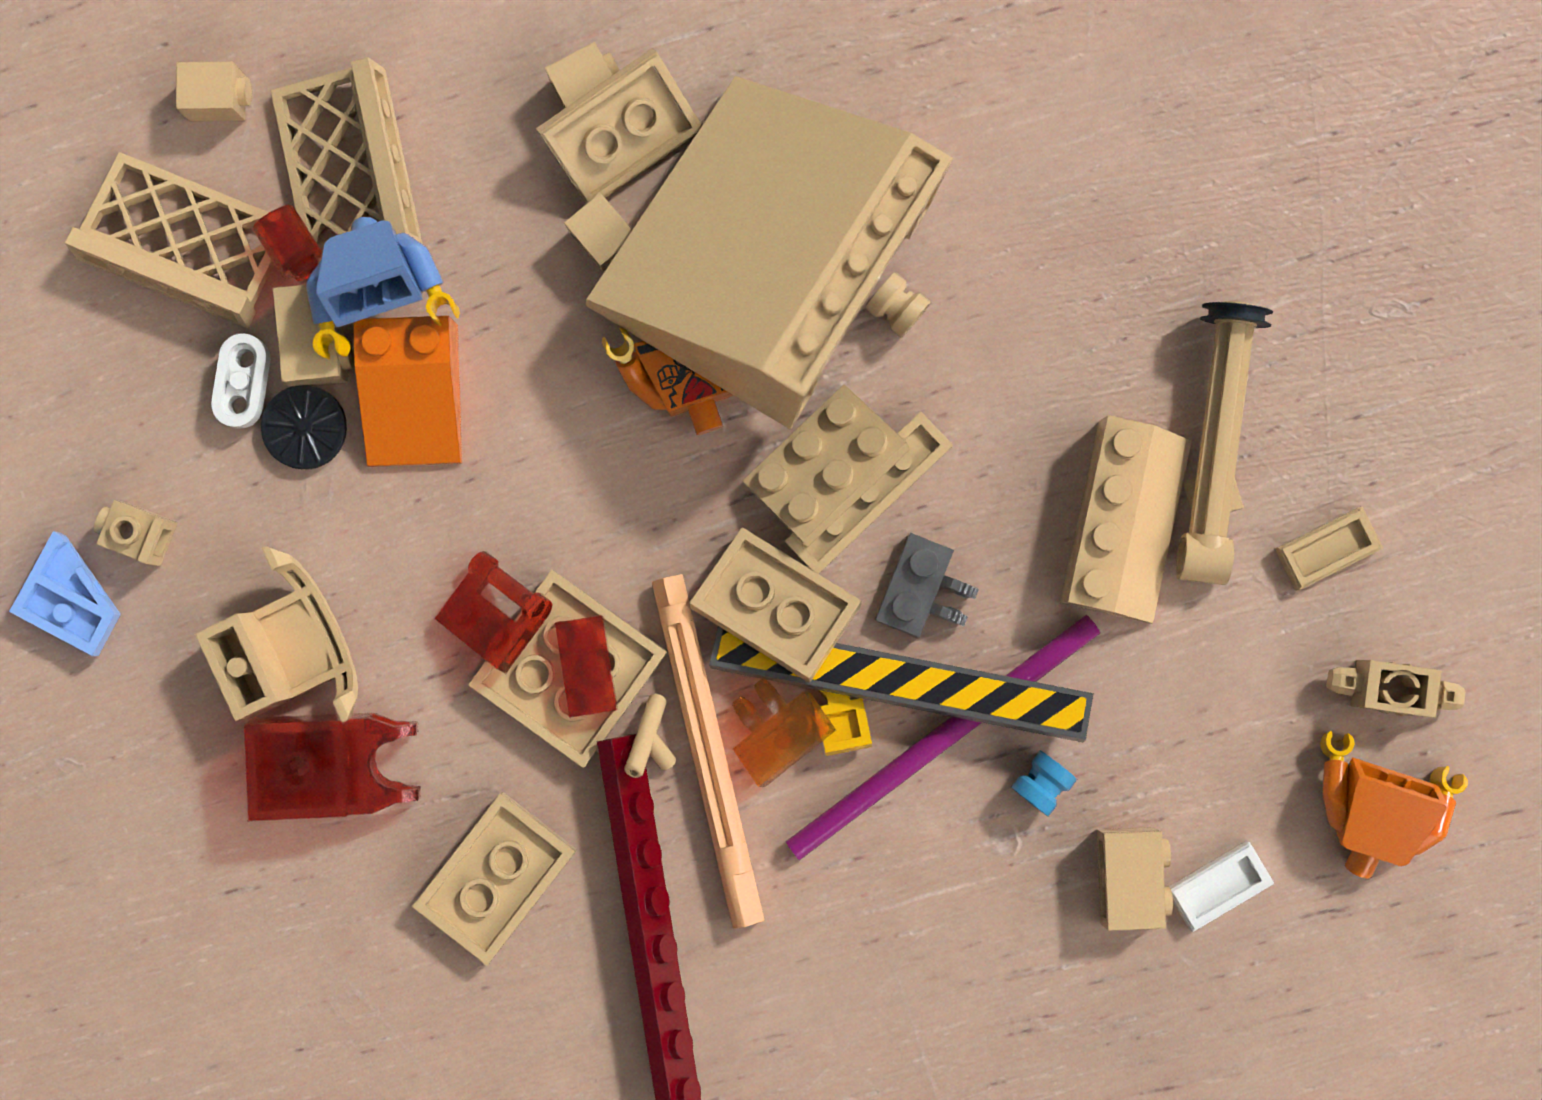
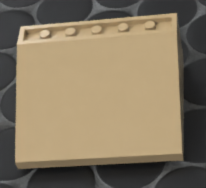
[586,76,953,430]

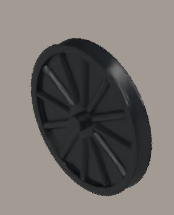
[261,385,347,470]

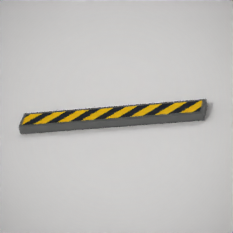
[709,626,1094,743]

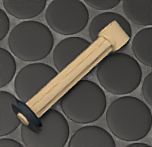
[1176,301,1273,585]

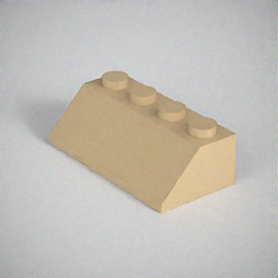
[1060,415,1192,623]

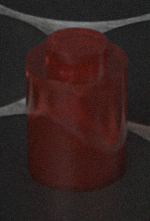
[252,205,323,282]

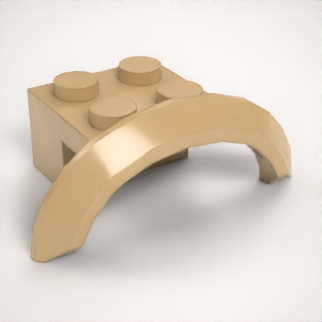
[195,546,358,723]

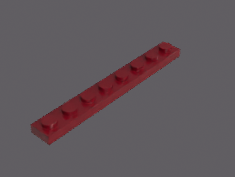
[597,734,701,1100]

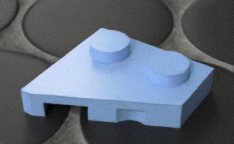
[9,531,121,656]

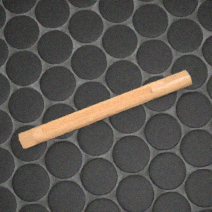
[652,574,765,929]

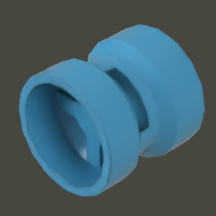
[1011,750,1078,817]

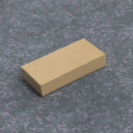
[1275,506,1383,591]

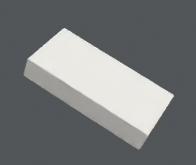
[1169,841,1274,932]

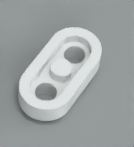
[211,333,271,429]

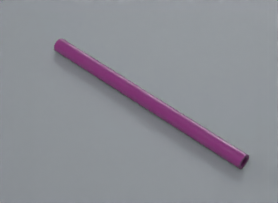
[785,615,1101,861]

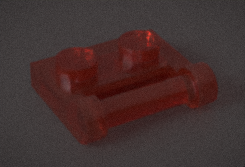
[435,551,553,674]

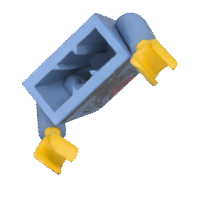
[306,217,460,360]

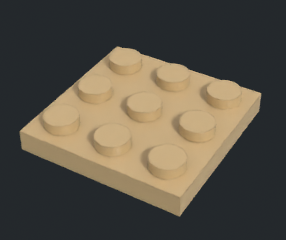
[469,569,668,768]

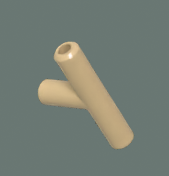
[625,694,676,777]

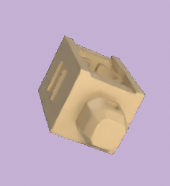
[1326,660,1466,718]

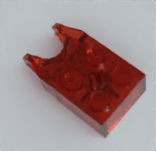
[244,713,421,821]

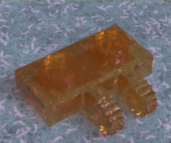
[732,678,836,787]

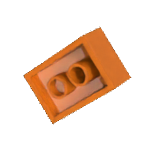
[353,315,462,467]

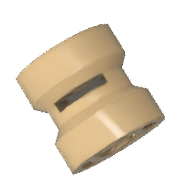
[865,272,931,338]

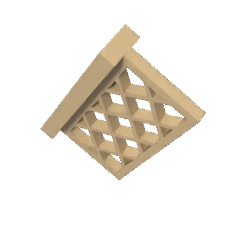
[271,57,423,272]
[65,152,293,329]

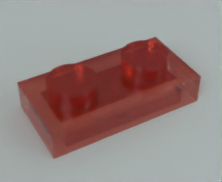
[555,615,618,718]

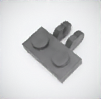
[875,533,979,638]

